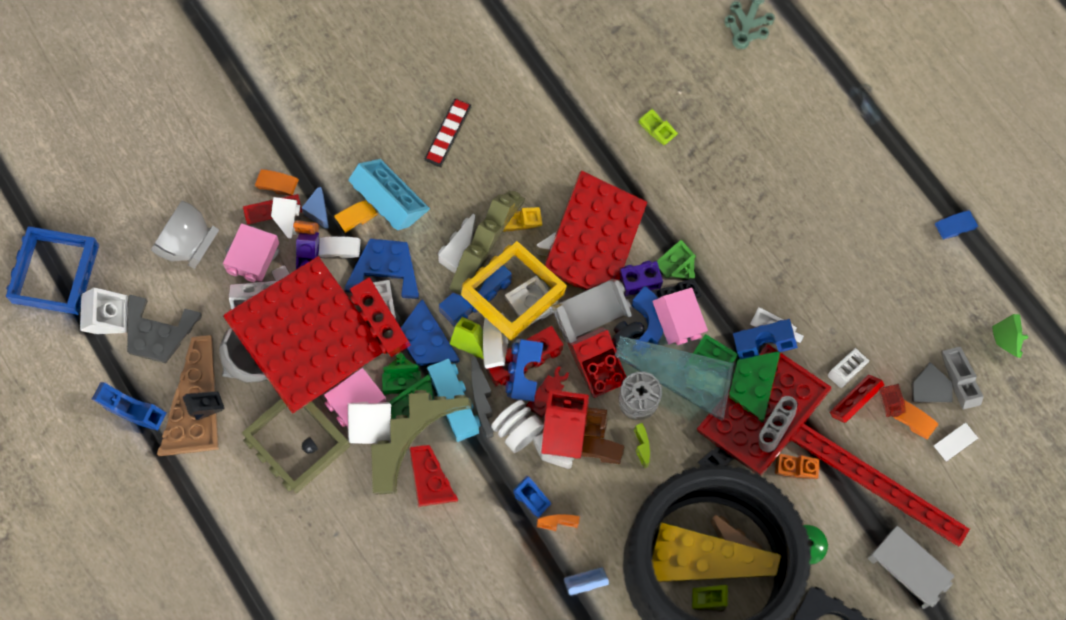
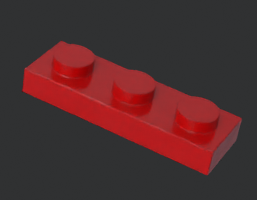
[243,194,303,225]
[829,374,885,423]

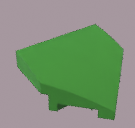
[657,240,696,279]
[992,314,1028,358]

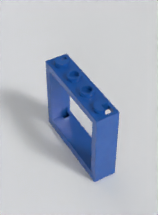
[6,226,99,315]

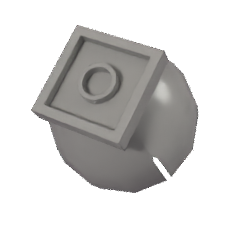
[151,201,219,269]
[219,327,267,383]

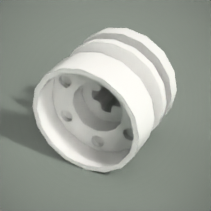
[491,400,544,453]

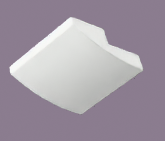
[348,402,391,444]

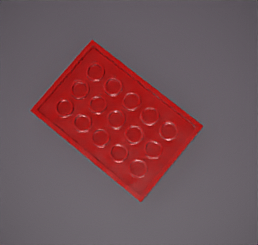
[544,170,647,291]
[697,344,832,476]

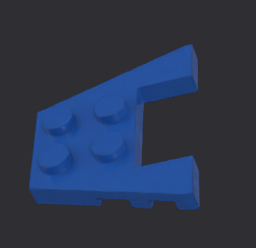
[344,239,419,299]

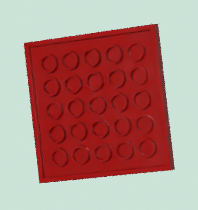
[223,256,383,414]

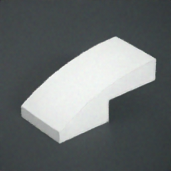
[318,237,361,259]
[373,280,396,322]
[934,423,978,462]

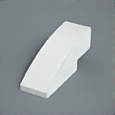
[483,313,508,369]

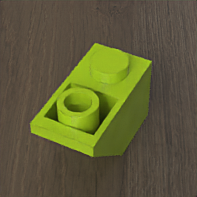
[450,317,484,359]

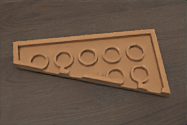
[157,335,219,456]

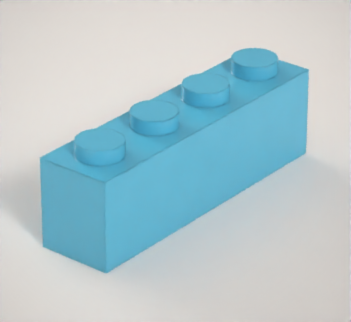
[427,359,481,442]

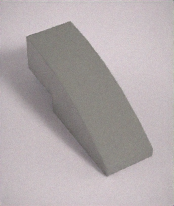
[942,346,984,410]

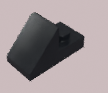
[182,391,225,420]

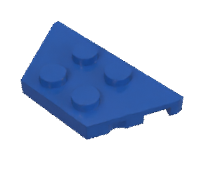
[401,299,460,366]

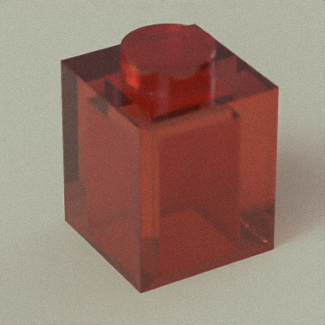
[879,383,906,417]

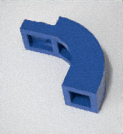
[631,286,663,357]
[91,382,167,430]

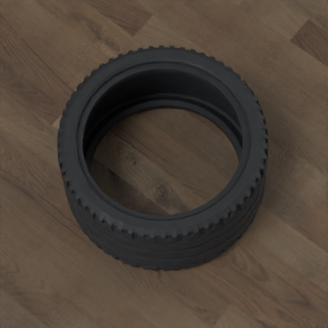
[623,464,811,620]

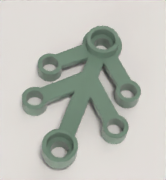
[724,0,775,49]

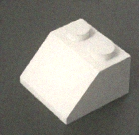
[80,288,128,334]

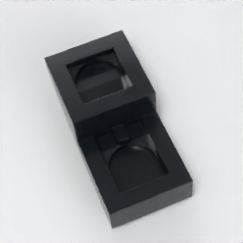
[698,446,734,466]

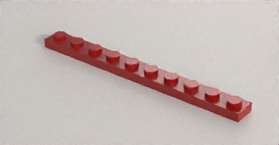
[791,424,970,547]

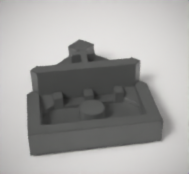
[912,362,953,402]

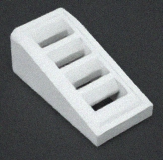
[828,348,869,388]

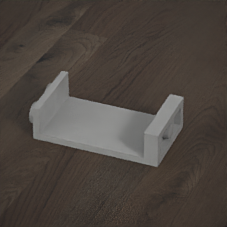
[551,279,632,343]
[867,526,954,609]

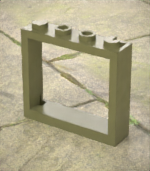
[242,398,350,494]

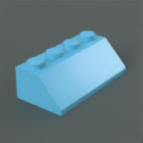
[348,159,430,230]

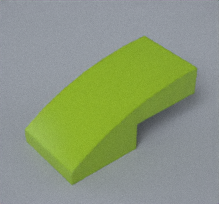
[637,109,678,146]
[634,423,650,469]

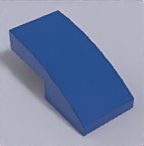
[935,210,978,240]

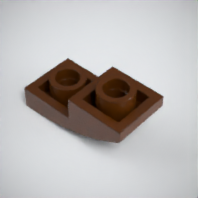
[581,436,625,464]

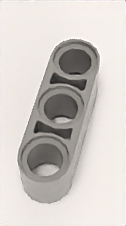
[759,396,797,452]

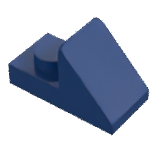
[513,476,552,518]

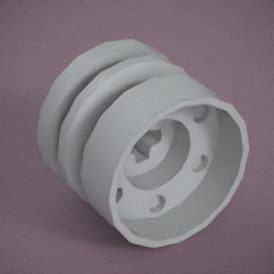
[618,372,662,420]

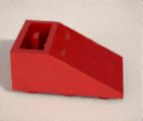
[567,327,627,398]
[541,389,589,459]

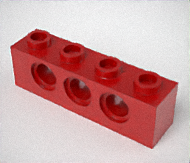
[350,277,411,357]
[484,326,564,387]

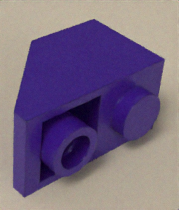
[296,232,319,270]

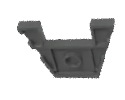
[127,295,202,364]

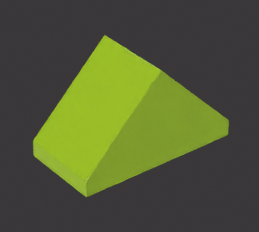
[692,585,728,611]

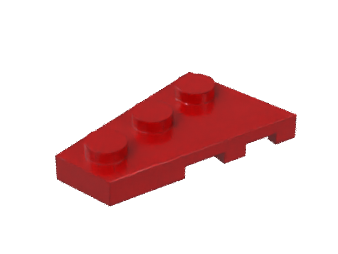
[409,445,458,507]

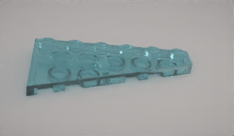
[615,336,734,421]

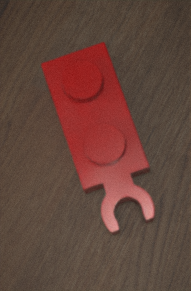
[526,366,569,418]

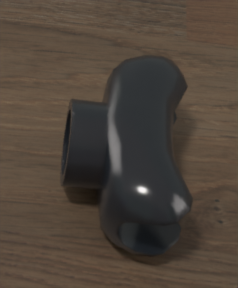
[612,321,645,351]

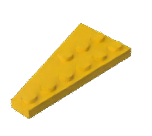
[652,523,781,582]

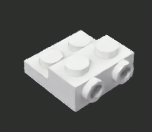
[505,275,559,326]

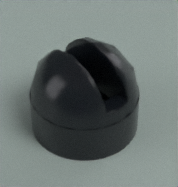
[301,436,319,454]

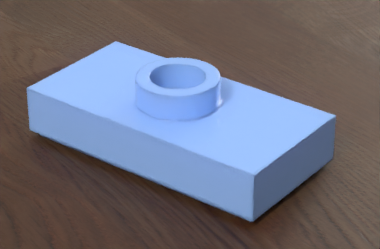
[564,567,609,595]

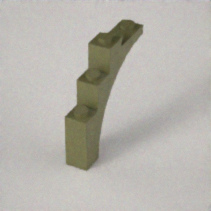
[449,191,525,295]
[371,390,472,495]

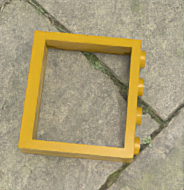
[461,241,567,341]

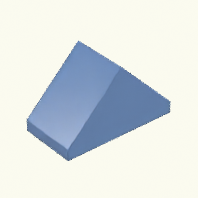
[302,187,329,229]

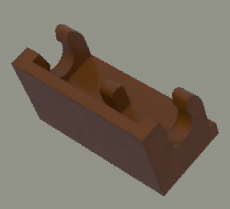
[584,407,608,439]

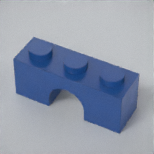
[733,319,798,359]
[505,338,543,401]

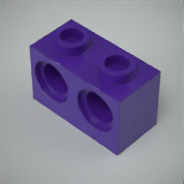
[620,261,663,297]

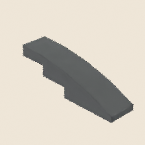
[471,357,494,440]

